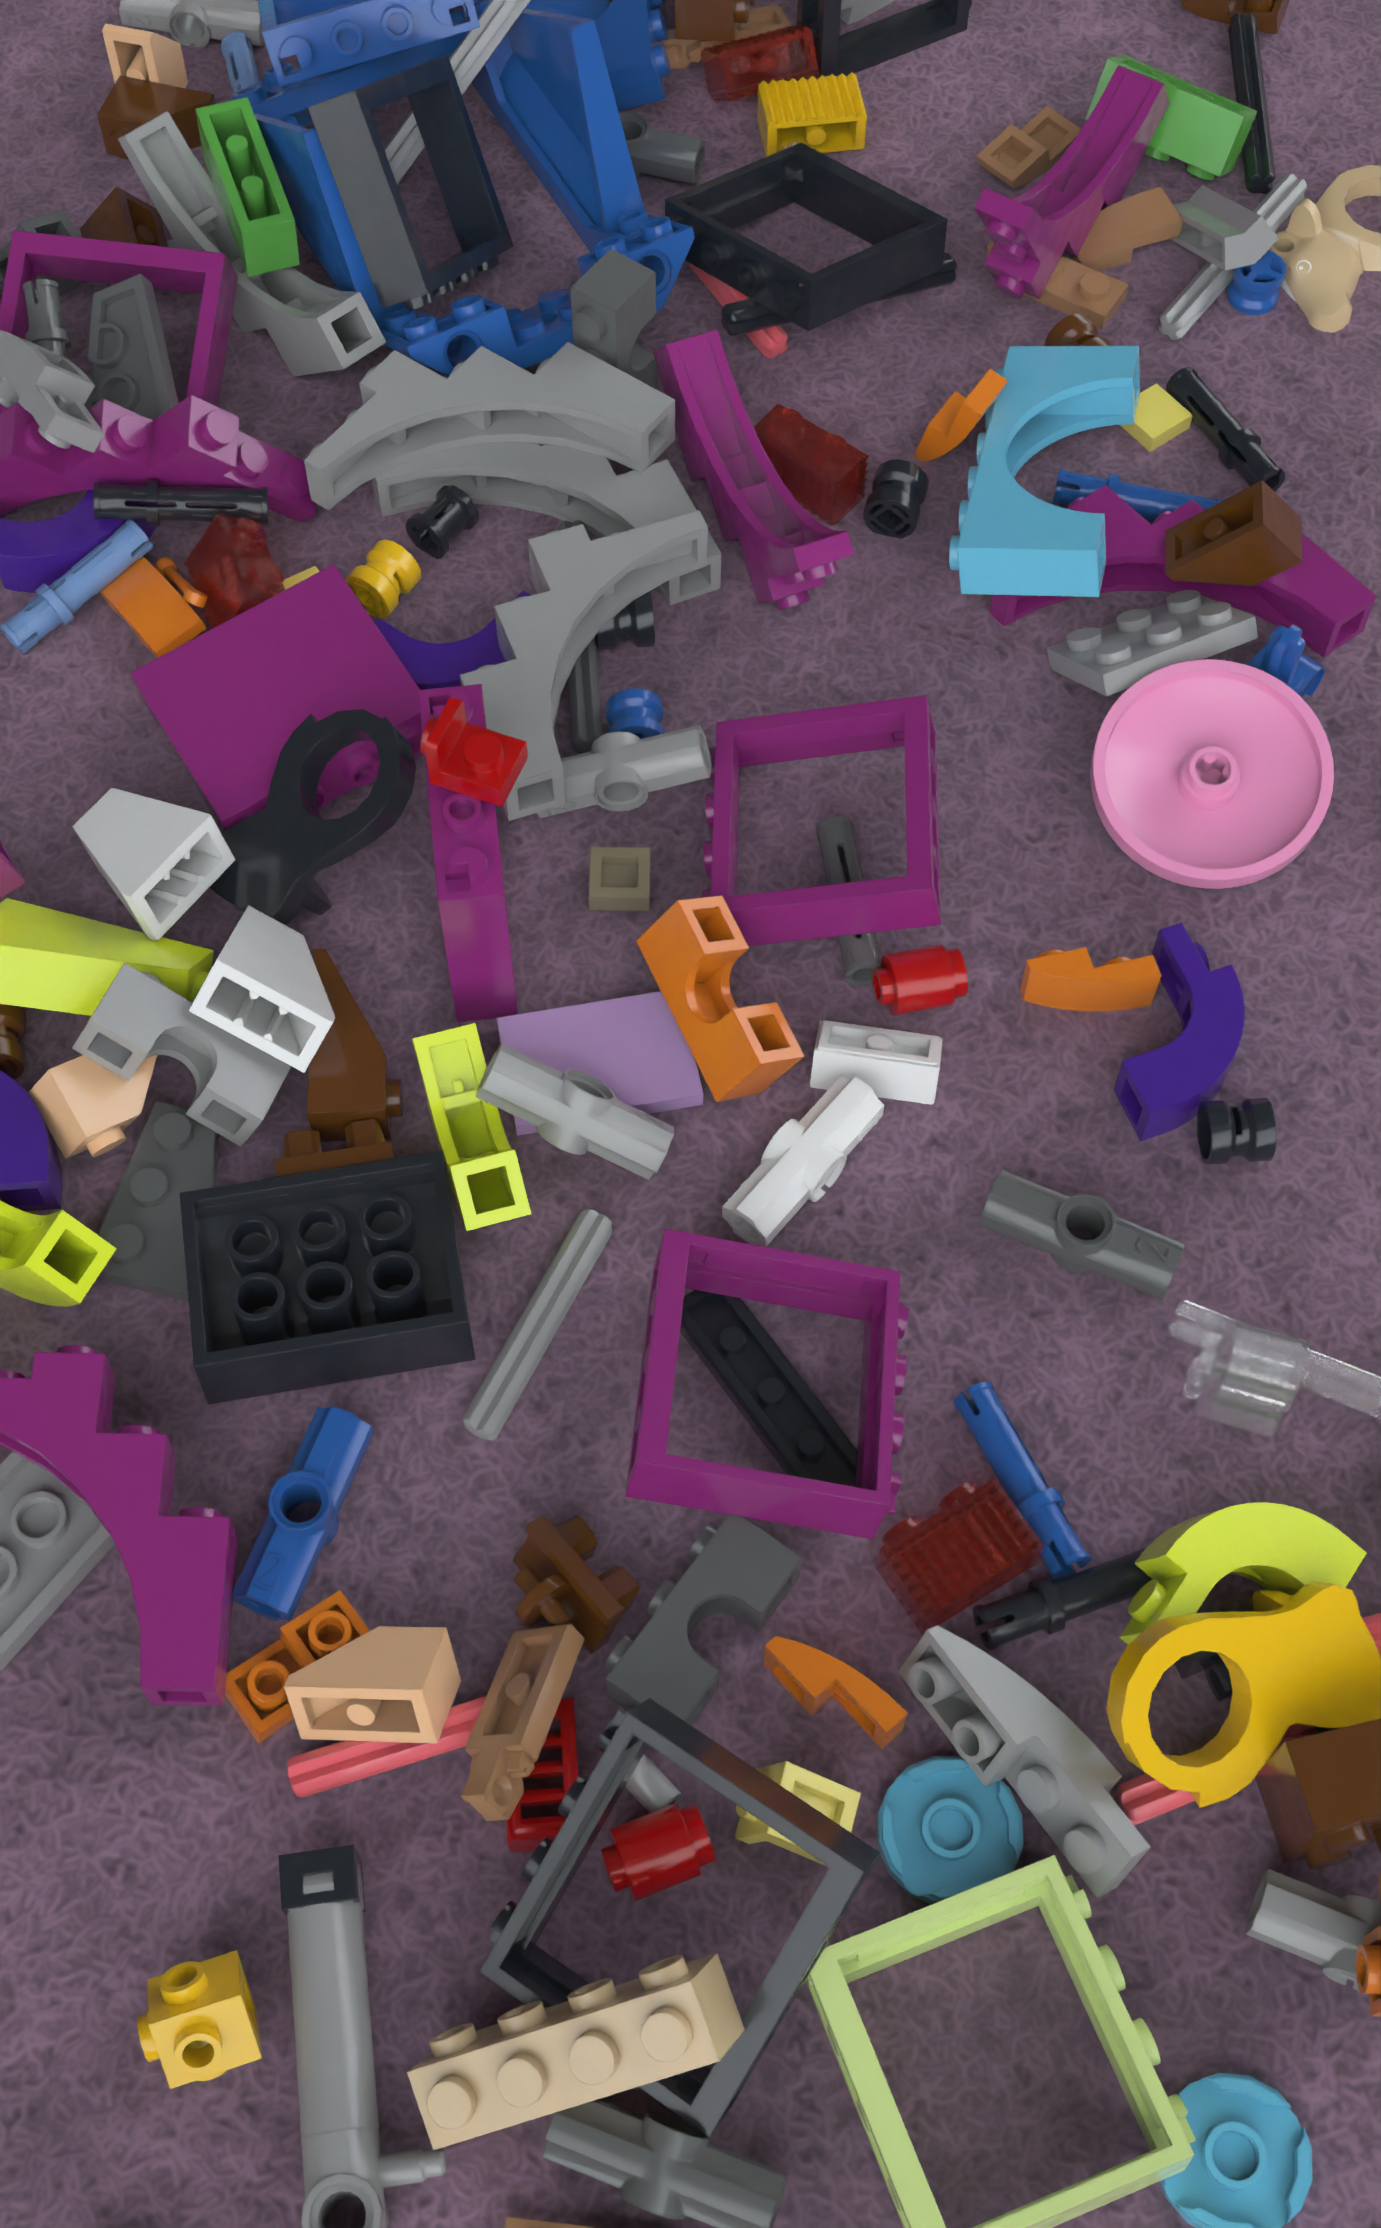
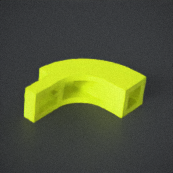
[412,1023,531,1231]
[0,1200,117,1307]
[1119,1502,1367,1645]

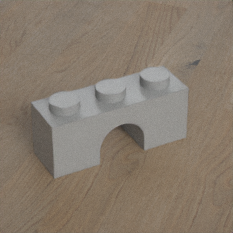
[72,963,291,1147]

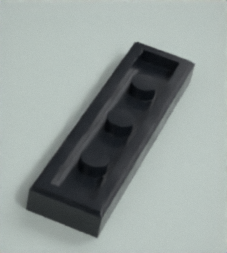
[680,1290,857,1487]

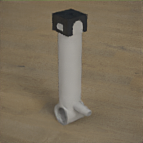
[278,1844,446,2228]

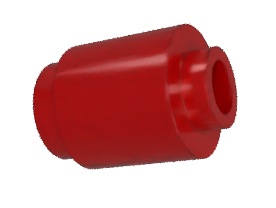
[872,945,968,1016]
[600,1804,716,1902]

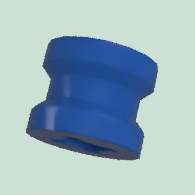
[1227,250,1286,315]
[606,688,664,739]

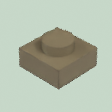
[589,847,651,911]

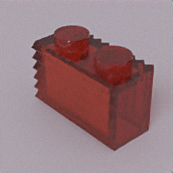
[701,26,819,101]
[754,403,869,525]
[184,513,285,630]
[876,1478,1044,1636]

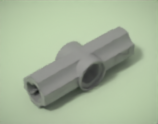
[119,0,266,48]
[537,725,713,818]
[476,1043,674,1180]
[1245,1869,1381,1991]

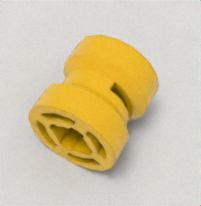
[345,539,422,620]

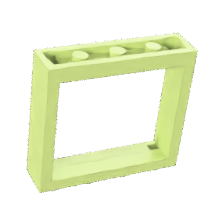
[806,1855,1196,2228]

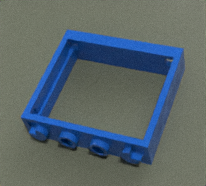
[258,0,480,87]

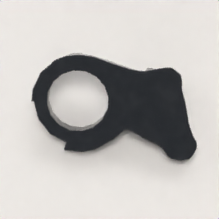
[209,709,416,925]

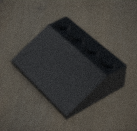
[180,1151,476,1405]

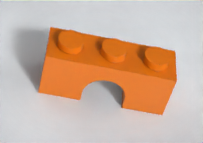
[636,896,804,1102]

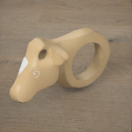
[1269,165,1381,333]

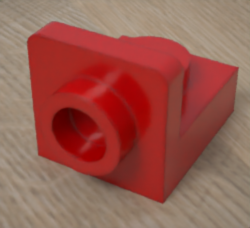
[420,697,528,807]

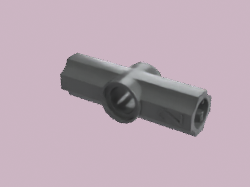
[619,111,706,185]
[979,1170,1186,1300]
[542,2099,788,2228]

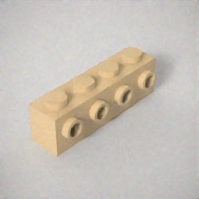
[407,1953,745,2150]

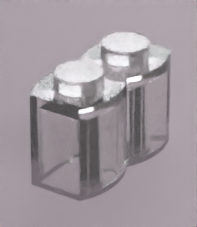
[1183,1318,1309,1438]

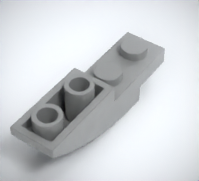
[0,330,105,453]
[898,1625,1151,1898]

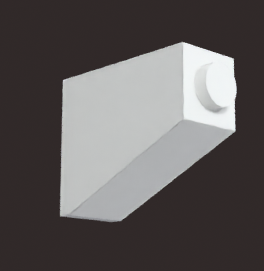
[72,788,235,941]
[189,905,335,1073]

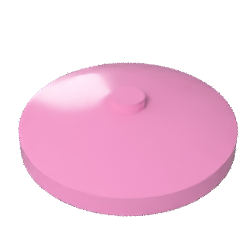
[1090,659,1334,889]

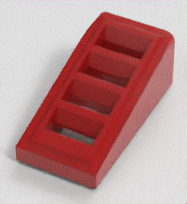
[506,1698,579,1853]

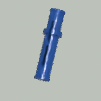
[1052,469,1223,522]
[953,1381,1092,1580]

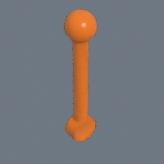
[155,557,208,608]

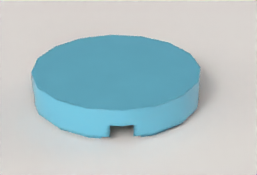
[877,1756,1024,1905]
[1160,2073,1313,2228]

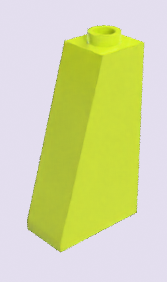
[0,898,214,1016]

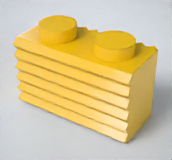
[757,72,867,157]

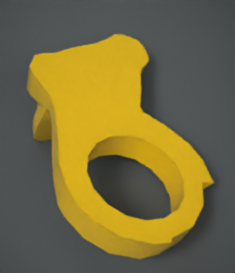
[1106,1581,1381,1808]

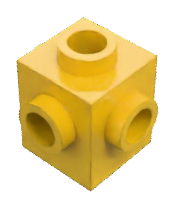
[137,1950,262,2089]

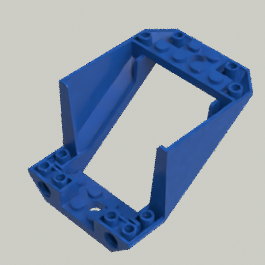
[229,0,695,376]

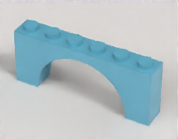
[949,346,1140,597]

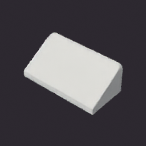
[810,1020,943,1105]

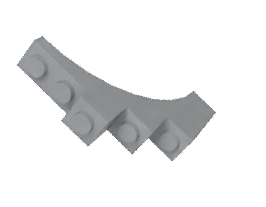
[118,111,386,377]
[304,342,675,510]
[371,442,721,606]
[460,510,708,821]

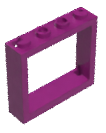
[0,230,238,414]
[418,684,518,1022]
[702,695,941,946]
[625,1228,909,1539]

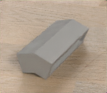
[1171,185,1279,271]

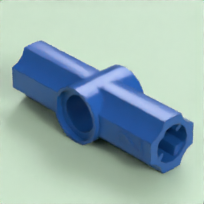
[232,1406,374,1621]

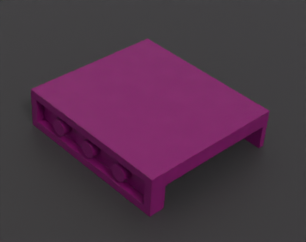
[130,564,422,830]

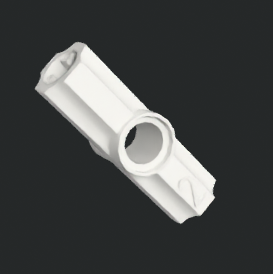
[722,1075,884,1247]

